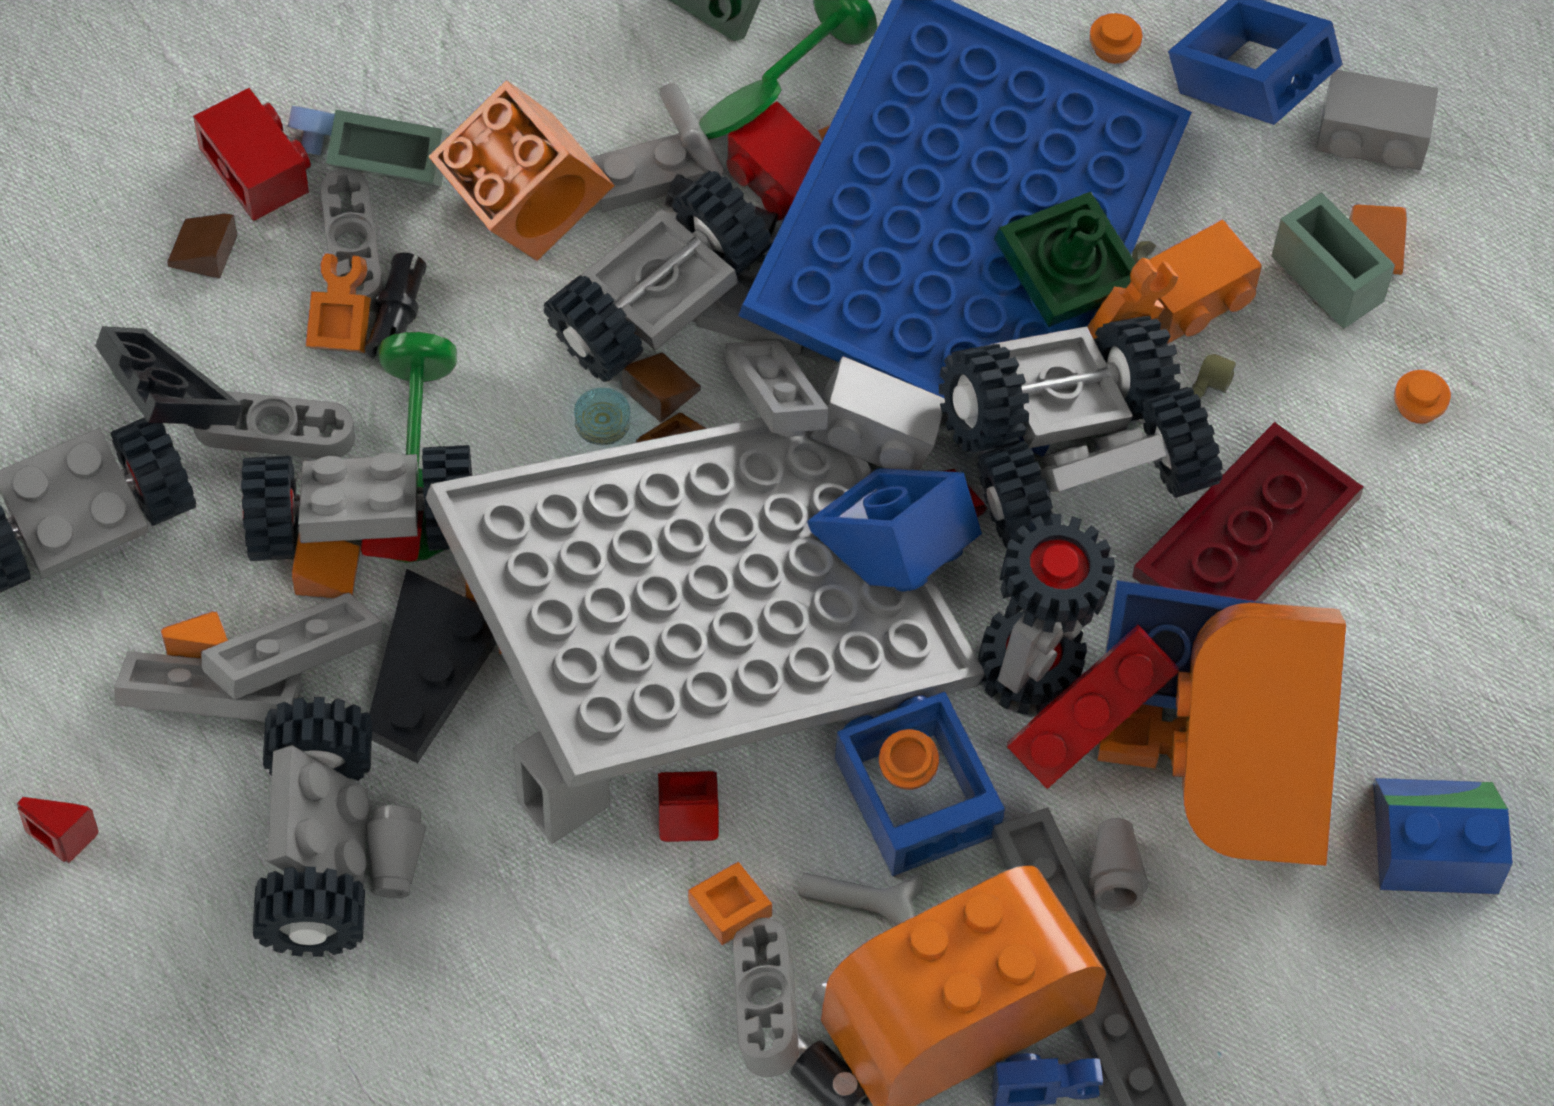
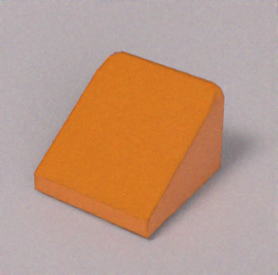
[1349,204,1407,275]
[292,533,360,598]
[161,611,228,659]

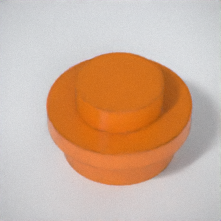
[1089,13,1143,64]
[1394,370,1451,424]
[879,729,939,790]

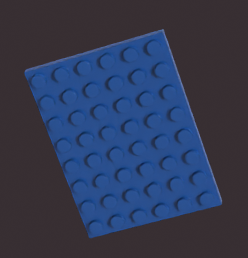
[738,0,1192,457]

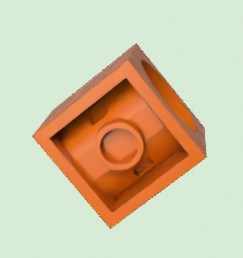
[428,80,615,261]

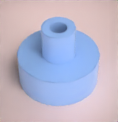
[288,105,335,155]

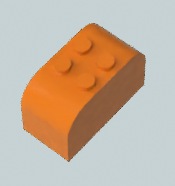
[1171,603,1346,866]
[821,866,1106,1106]

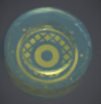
[574,388,630,445]

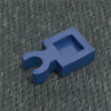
[991,1053,1103,1106]

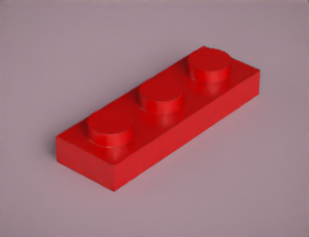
[1007,625,1179,789]

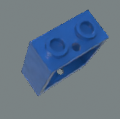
[1168,0,1343,125]
[835,691,1005,877]

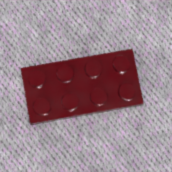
[1132,422,1364,602]

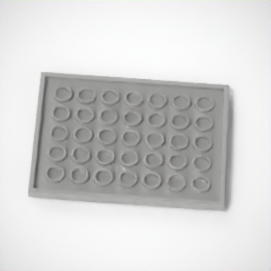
[426,418,985,789]

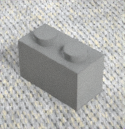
[1316,70,1438,170]
[810,356,945,470]
[513,731,612,844]

